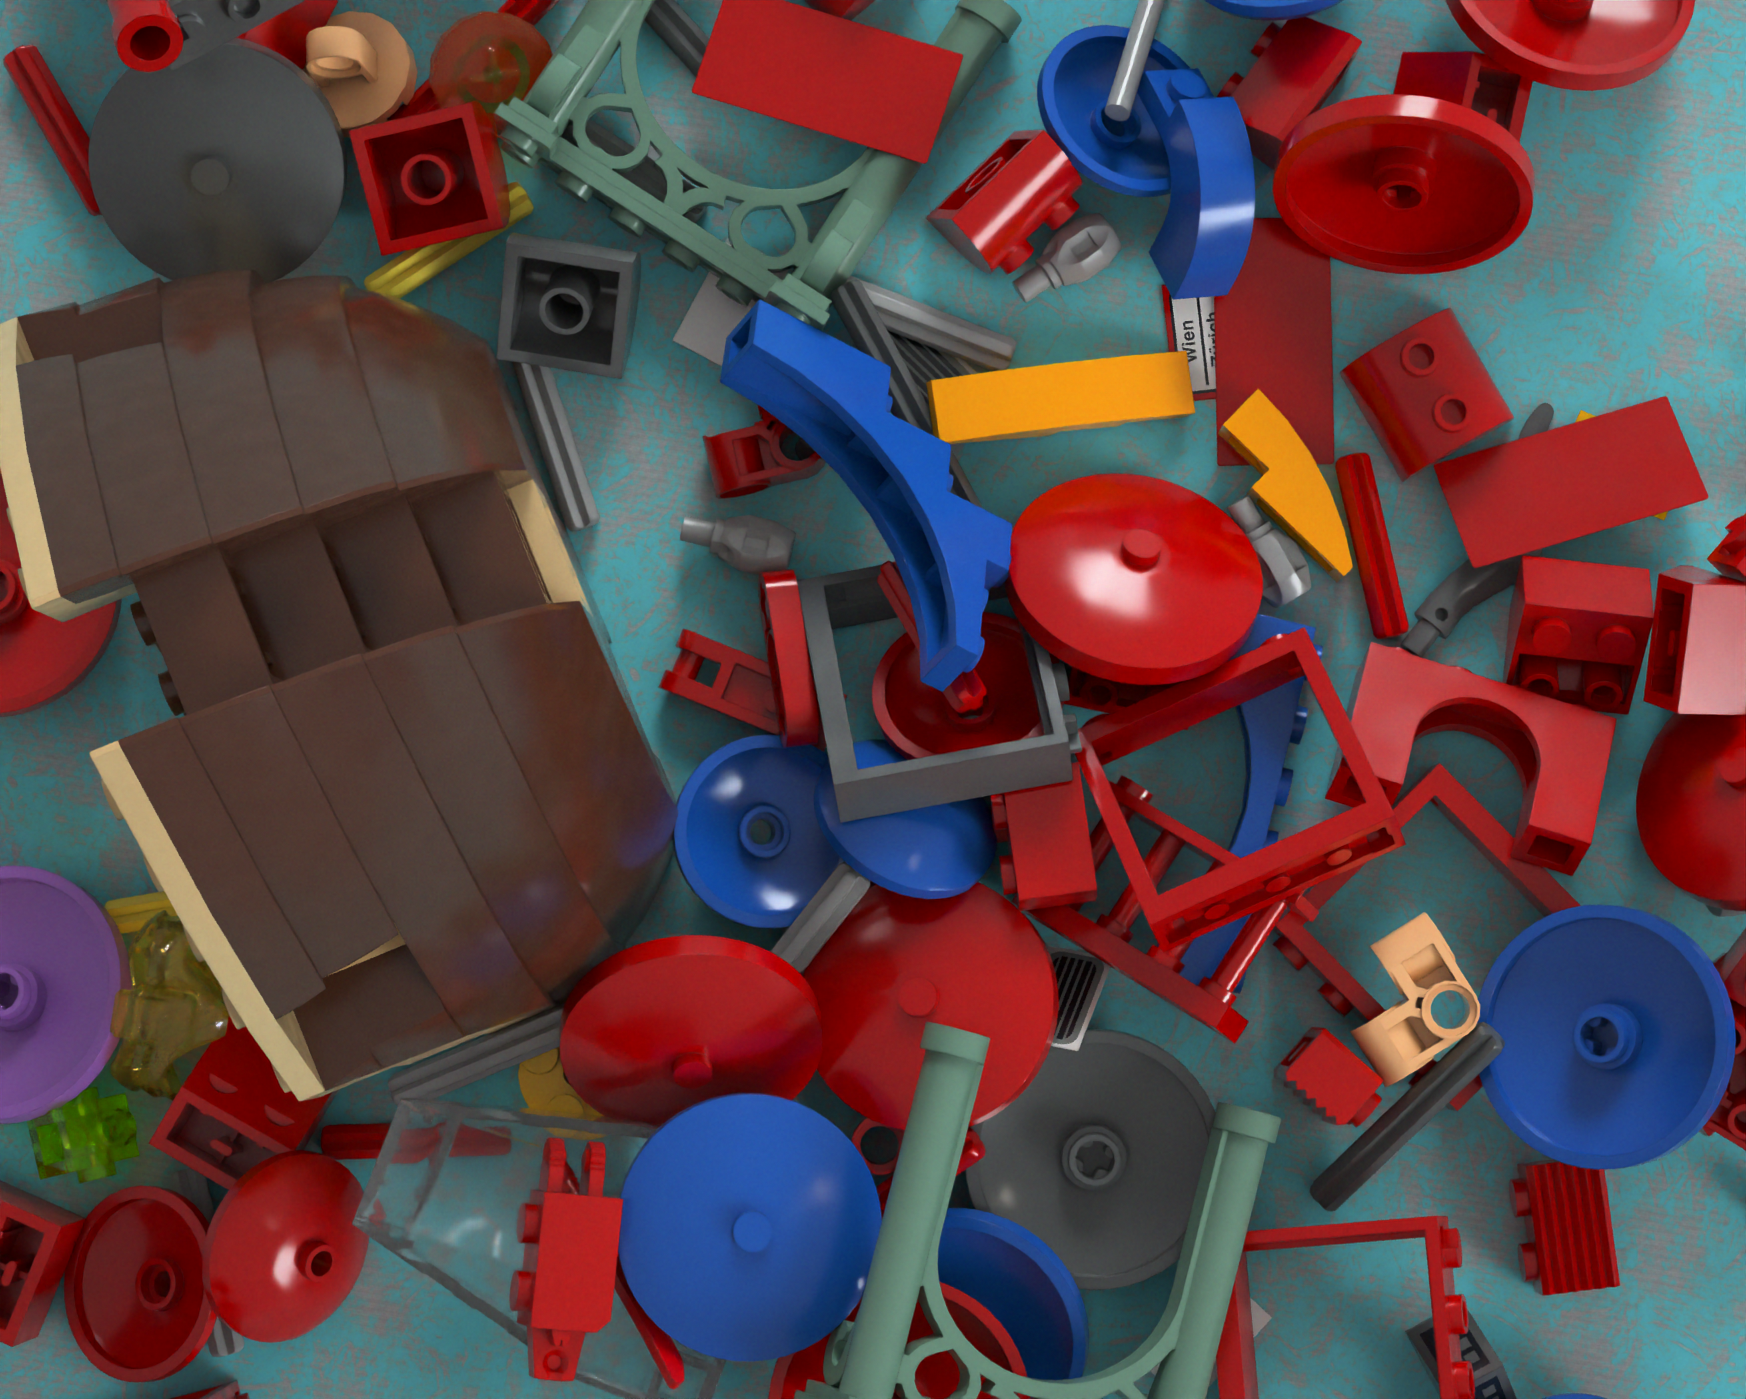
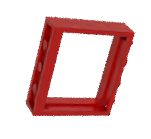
[1075,627,1406,952]
[1272,763,1581,1111]
[1216,1216,1475,1399]

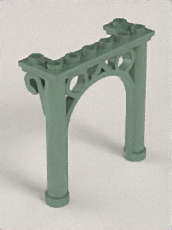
[494,0,1022,332]
[794,1022,1281,1399]

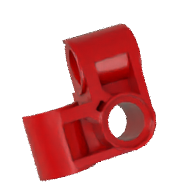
[702,405,826,499]

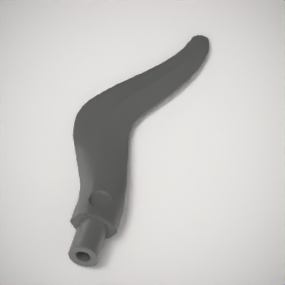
[1400,403,1554,657]

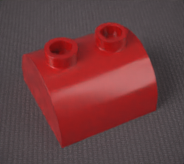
[349,101,510,256]
[926,130,1082,275]
[1340,308,1514,482]

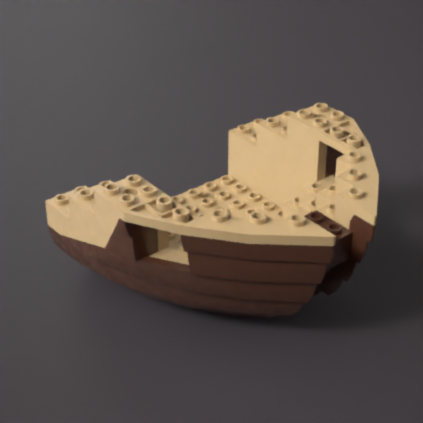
[0,270,679,1101]

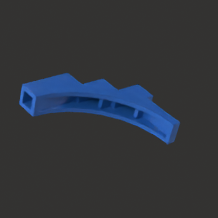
[720,299,1012,692]

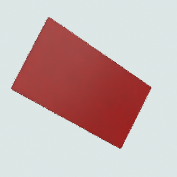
[692,0,963,164]
[1214,218,1334,466]
[1433,396,1709,568]

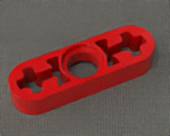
[758,569,819,748]

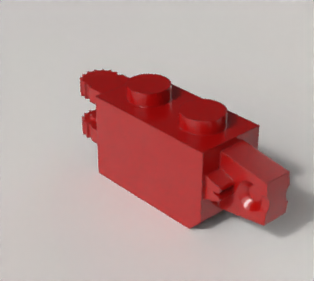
[509,1137,623,1382]

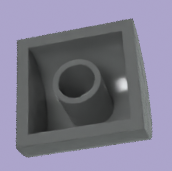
[496,232,641,379]

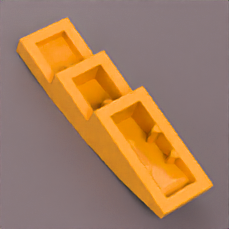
[926,351,1195,444]

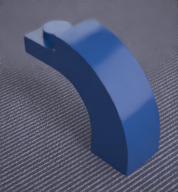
[1137,68,1255,300]

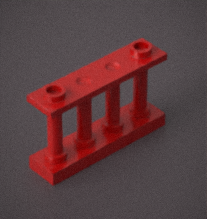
[1011,775,1319,1044]

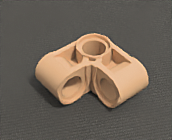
[1350,912,1480,1087]

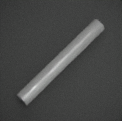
[1105,0,1165,121]

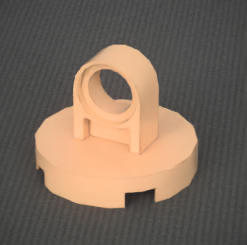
[302,11,418,137]

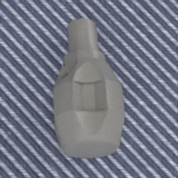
[1012,213,1122,303]
[1227,495,1311,608]
[680,515,796,575]

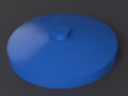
[1476,905,1736,1170]
[618,1093,882,1362]
[938,1208,1089,1398]

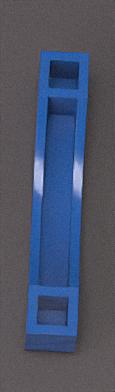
[1156,614,1323,994]

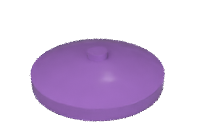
[0,865,131,1124]

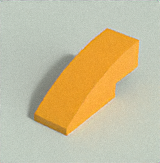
[1218,388,1353,582]

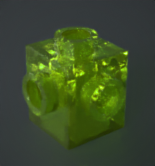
[27,1086,140,1184]

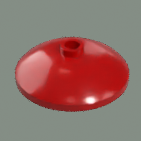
[872,612,1064,760]
[202,1150,370,1343]
[64,1185,217,1382]

